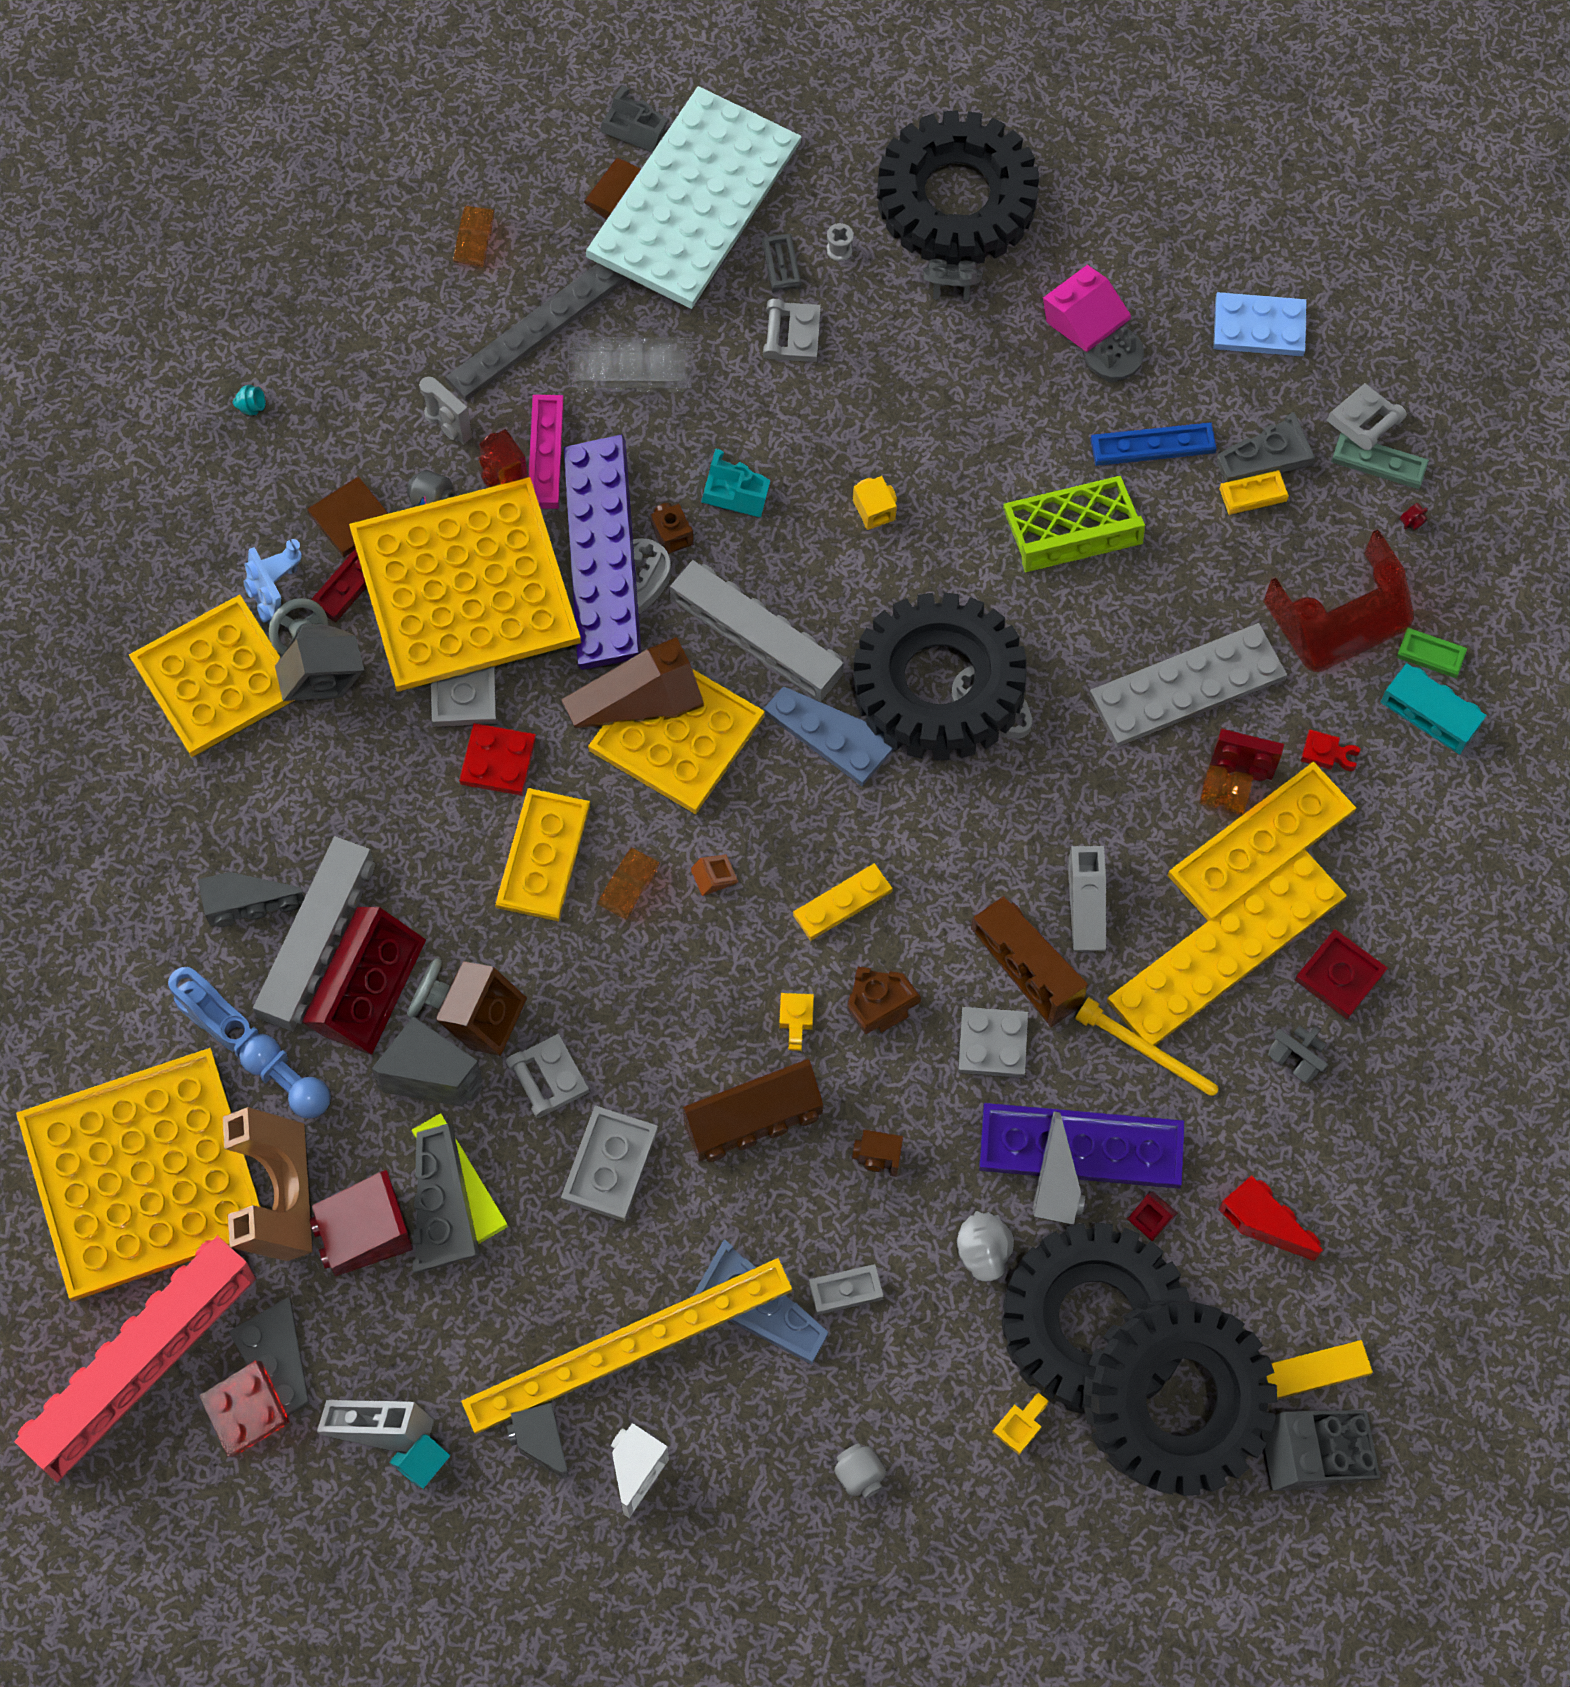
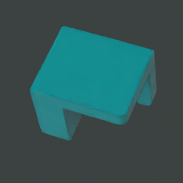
[389,1434,450,1489]

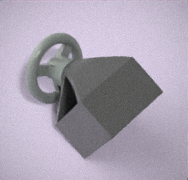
[269,598,364,701]

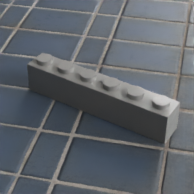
[670,560,844,702]
[253,836,375,1032]

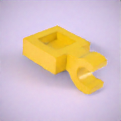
[779,993,814,1051]
[992,1393,1049,1455]

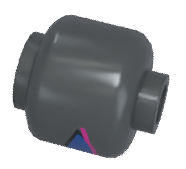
[407,470,455,507]

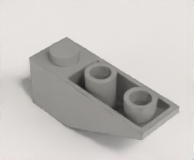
[1068,846,1106,952]

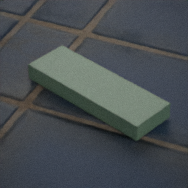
[1331,433,1429,489]

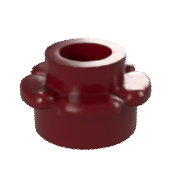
[1399,503,1428,531]

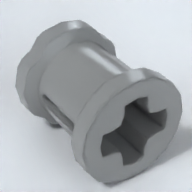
[826,223,854,261]

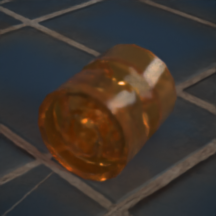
[1199,764,1253,815]

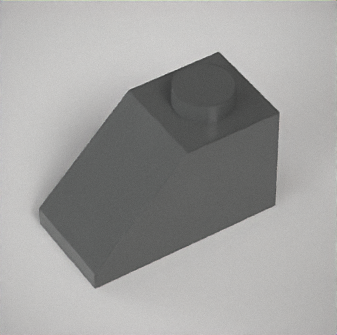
[506,1403,569,1479]

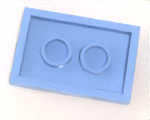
[1213,292,1306,356]

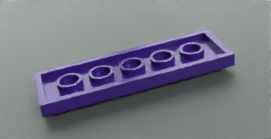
[979,1103,1184,1189]

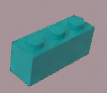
[1380,663,1487,755]

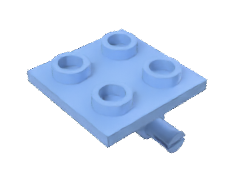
[244,539,301,625]

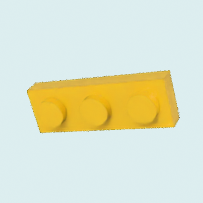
[793,863,892,941]

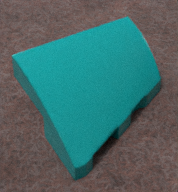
[701,449,770,518]

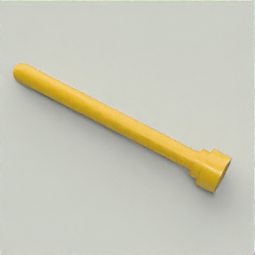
[1075,997,1219,1096]

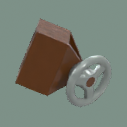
[407,958,527,1056]

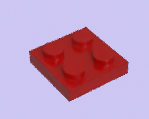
[459,723,536,796]

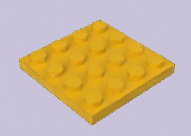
[129,594,295,758]
[588,669,765,815]

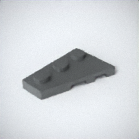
[1216,412,1315,482]
[228,1297,309,1421]

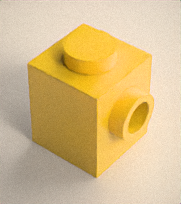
[853,476,897,530]

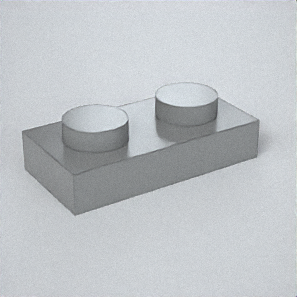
[809,1264,884,1315]

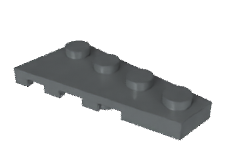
[412,1124,480,1274]

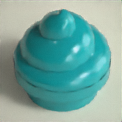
[232,385,266,416]

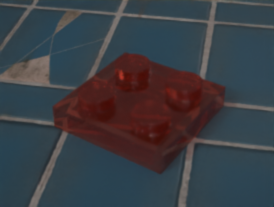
[199,1360,290,1457]

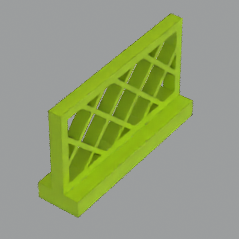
[1003,476,1145,572]

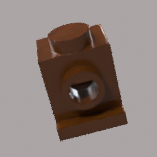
[650,503,694,554]
[852,1129,903,1177]

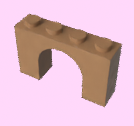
[223,1107,313,1261]

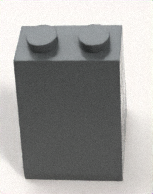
[372,1017,483,1107]

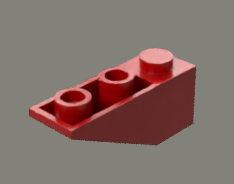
[1218,1175,1323,1261]

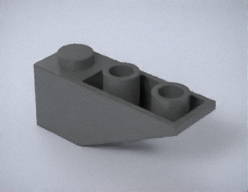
[198,872,305,927]

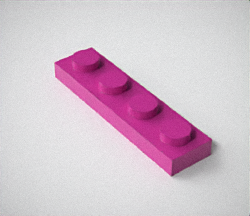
[529,395,564,509]

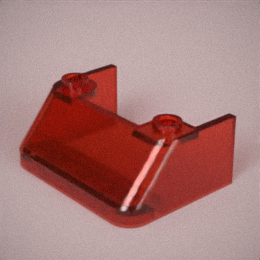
[1263,529,1414,672]

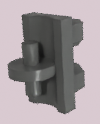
[1268,1025,1329,1084]

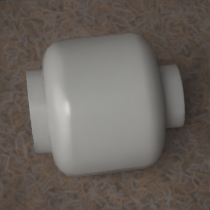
[834,1443,887,1499]

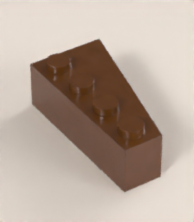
[971,896,1088,1028]

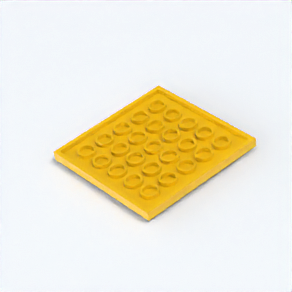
[349,477,581,692]
[16,1048,261,1302]

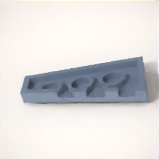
[763,686,895,786]
[693,1239,829,1365]

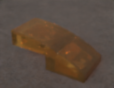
[453,206,495,267]
[597,847,660,919]

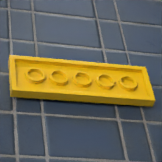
[1167,762,1356,921]

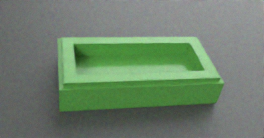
[1397,627,1467,678]

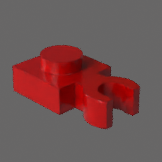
[1301,729,1361,771]

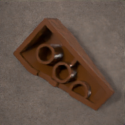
[561,637,704,728]

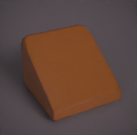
[691,854,738,896]

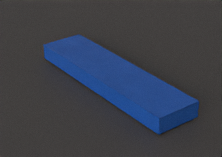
[1090,423,1217,466]

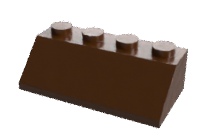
[683,1059,823,1162]

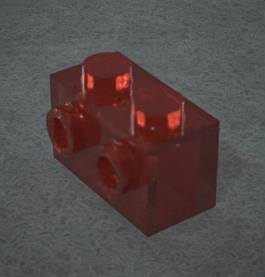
[478,429,528,488]

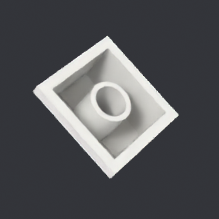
[611,1423,669,1518]

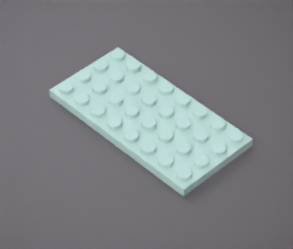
[586,86,801,309]

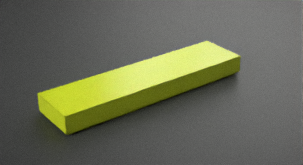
[412,1113,508,1244]

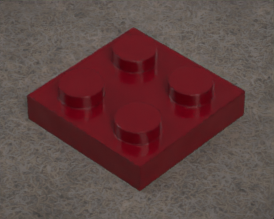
[1210,728,1284,781]
[1295,929,1388,1020]

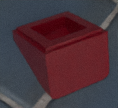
[1127,1191,1178,1241]

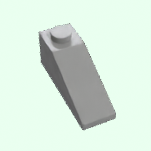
[1032,1111,1085,1225]
[317,1400,434,1452]

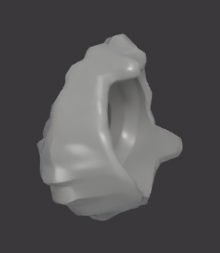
[957,1211,1014,1282]

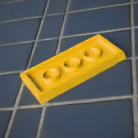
[495,788,590,922]

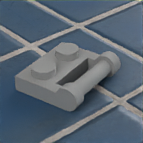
[763,299,821,362]
[419,377,472,445]
[1326,383,1407,450]
[505,1033,589,1118]

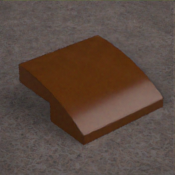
[584,158,641,219]

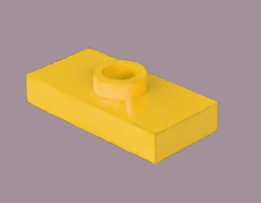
[1219,470,1289,515]

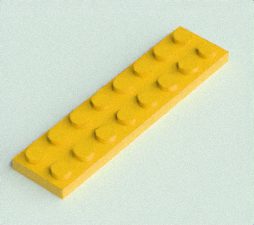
[1107,849,1347,1046]

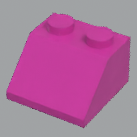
[1043,264,1131,352]

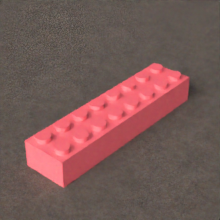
[14,1235,256,1483]

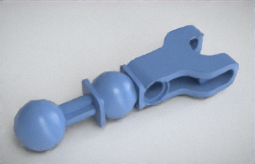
[168,967,331,1119]

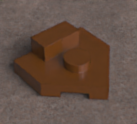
[847,966,921,1034]

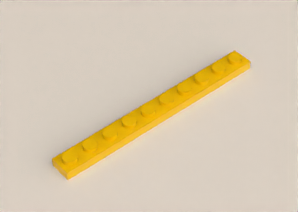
[461,1258,793,1434]

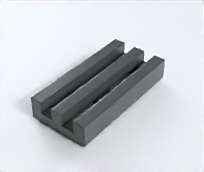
[762,233,802,293]

